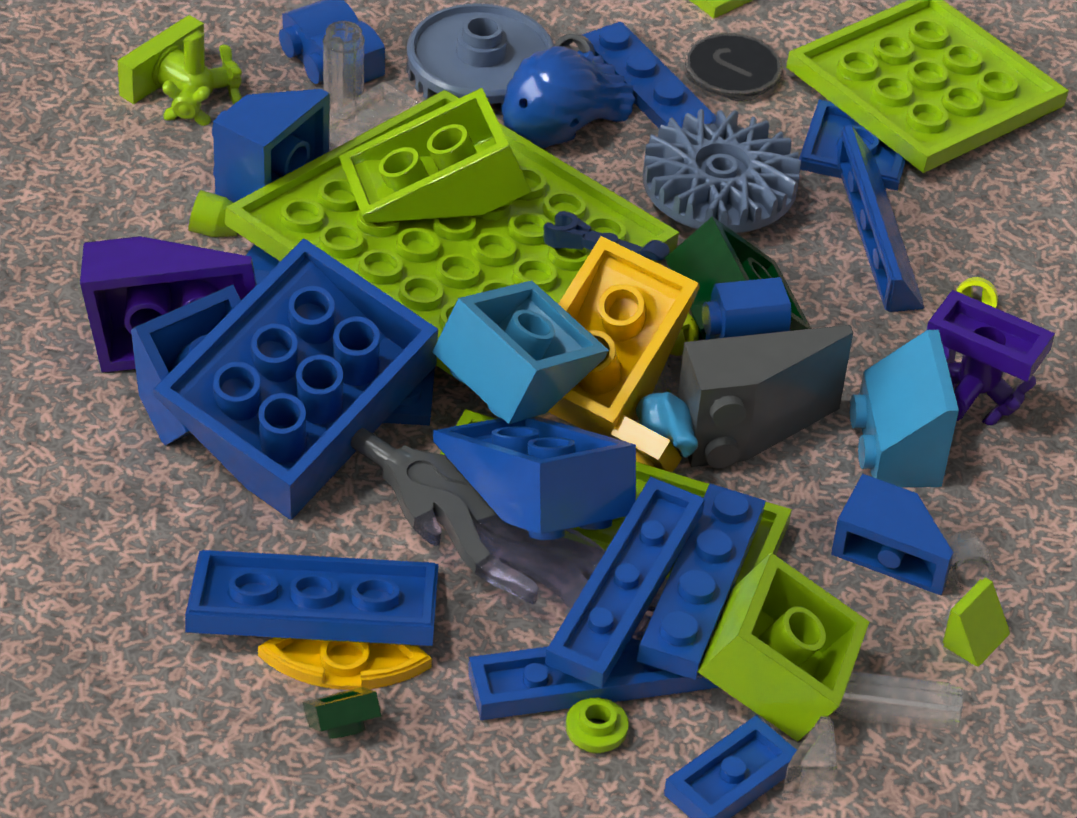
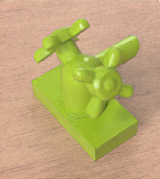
[117,15,242,126]

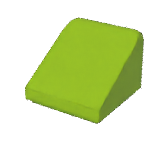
[943,577,1010,667]

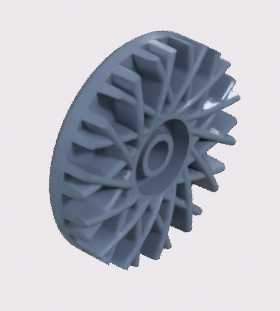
[406,3,554,113]
[642,109,801,233]

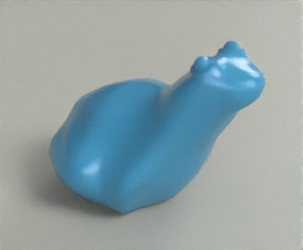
[636,392,698,458]

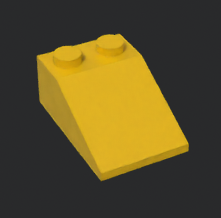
[548,236,700,438]

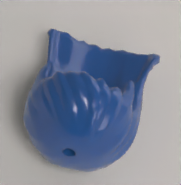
[502,46,636,149]

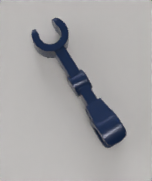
[543,211,670,268]

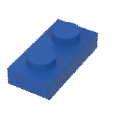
[664,715,801,818]

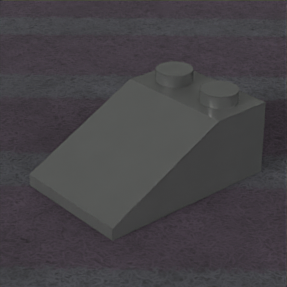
[678,325,853,469]

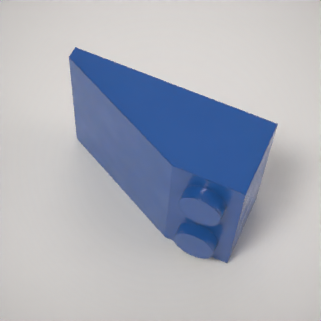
[433,416,636,540]

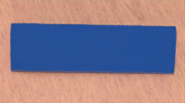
[837,125,925,312]

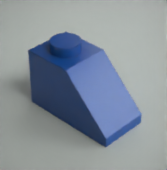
[831,473,954,595]

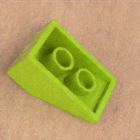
[338,88,532,223]

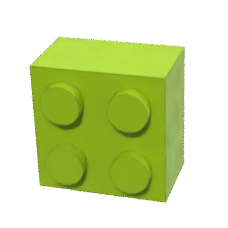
[698,552,869,742]

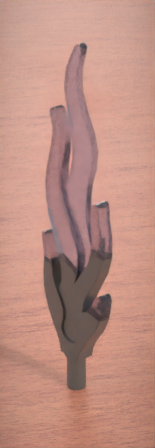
[351,428,704,679]

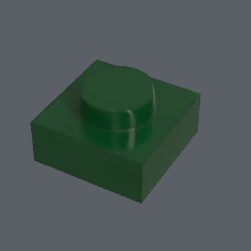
[302,687,382,738]

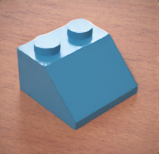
[432,280,609,424]
[850,330,959,488]

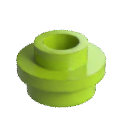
[565,697,629,753]

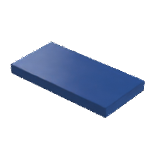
[185,550,439,646]

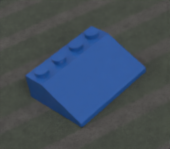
[153,238,438,520]

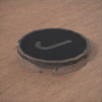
[684,33,783,105]

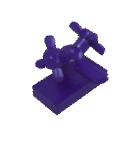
[927,290,1055,425]

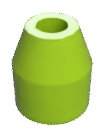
[188,190,238,237]

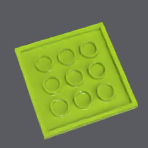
[786,0,1069,173]

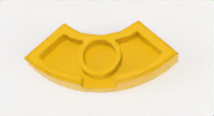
[258,637,432,690]

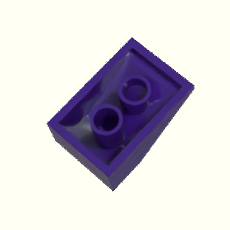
[80,236,257,373]

